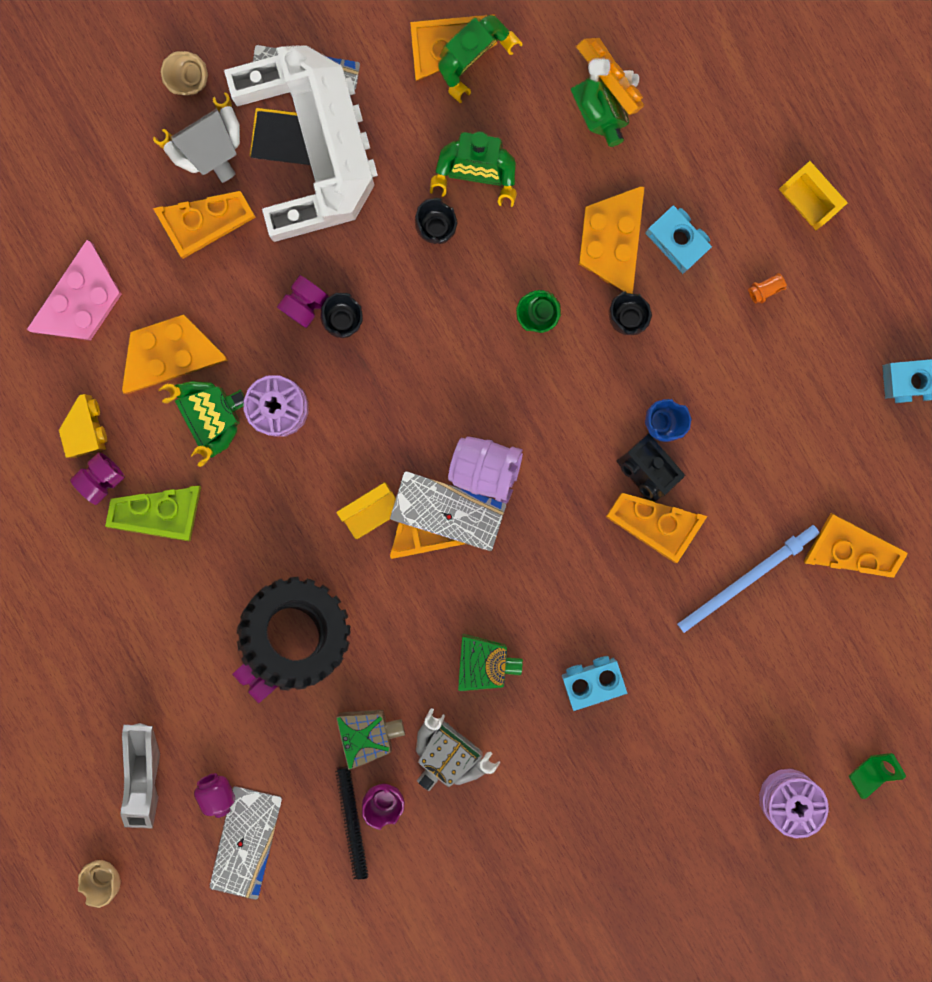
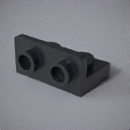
[617,433,686,502]

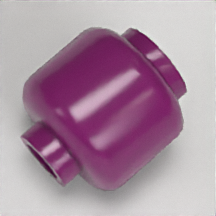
[194,773,236,818]

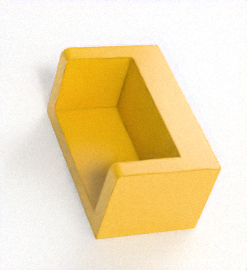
[779,161,848,230]

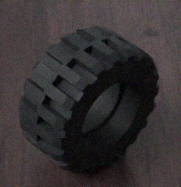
[237,577,351,690]

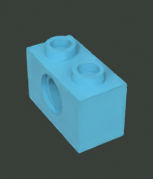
[645,205,712,274]
[882,360,932,403]

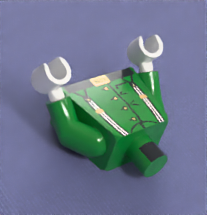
[570,59,639,147]

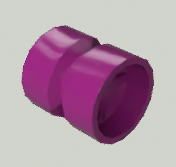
[277,275,329,329]
[70,452,125,505]
[232,664,278,704]

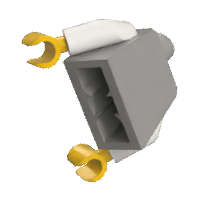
[153,93,240,183]

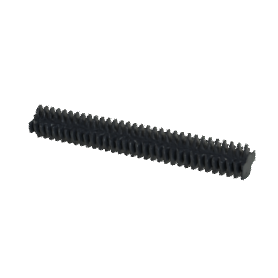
[335,766,369,879]

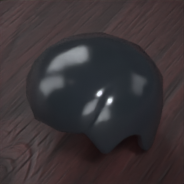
[414,198,458,244]
[609,291,652,335]
[320,293,363,338]

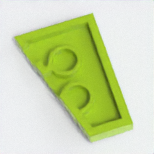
[105,485,201,541]

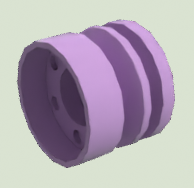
[244,376,309,436]
[759,769,829,838]

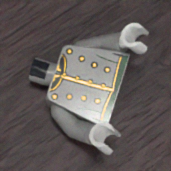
[416,708,500,791]

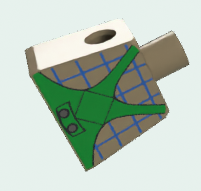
[336,710,406,770]

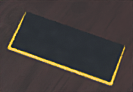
[250,108,311,165]

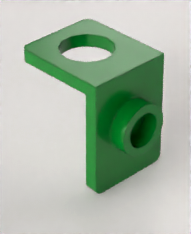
[849,753,906,799]

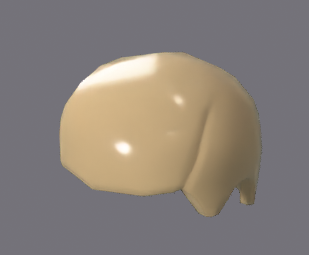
[160,51,208,95]
[78,860,121,908]

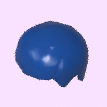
[645,399,692,442]

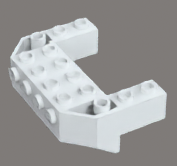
[224,46,378,242]

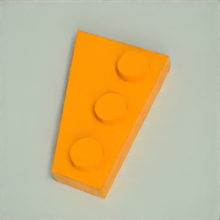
[153,191,256,259]

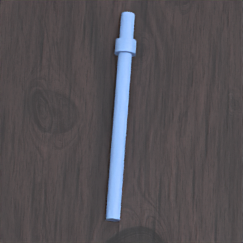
[677,525,820,633]

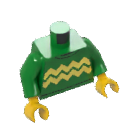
[438,15,522,103]
[430,132,517,207]
[158,381,245,467]

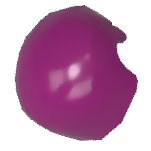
[362,784,405,830]

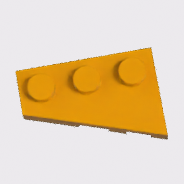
[410,14,497,81]
[576,38,645,115]
[606,493,707,563]
[804,513,908,578]

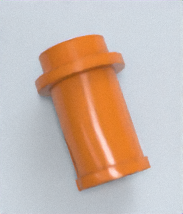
[748,273,787,303]

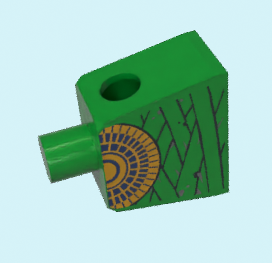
[458,634,523,691]

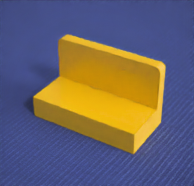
[336,482,396,539]

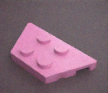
[27,240,122,340]

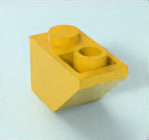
[59,394,107,458]

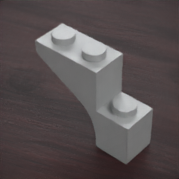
[120,723,160,828]

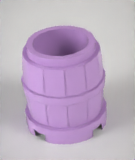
[448,436,523,504]

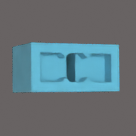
[561,656,628,711]

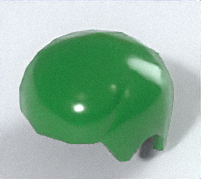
[516,290,562,333]

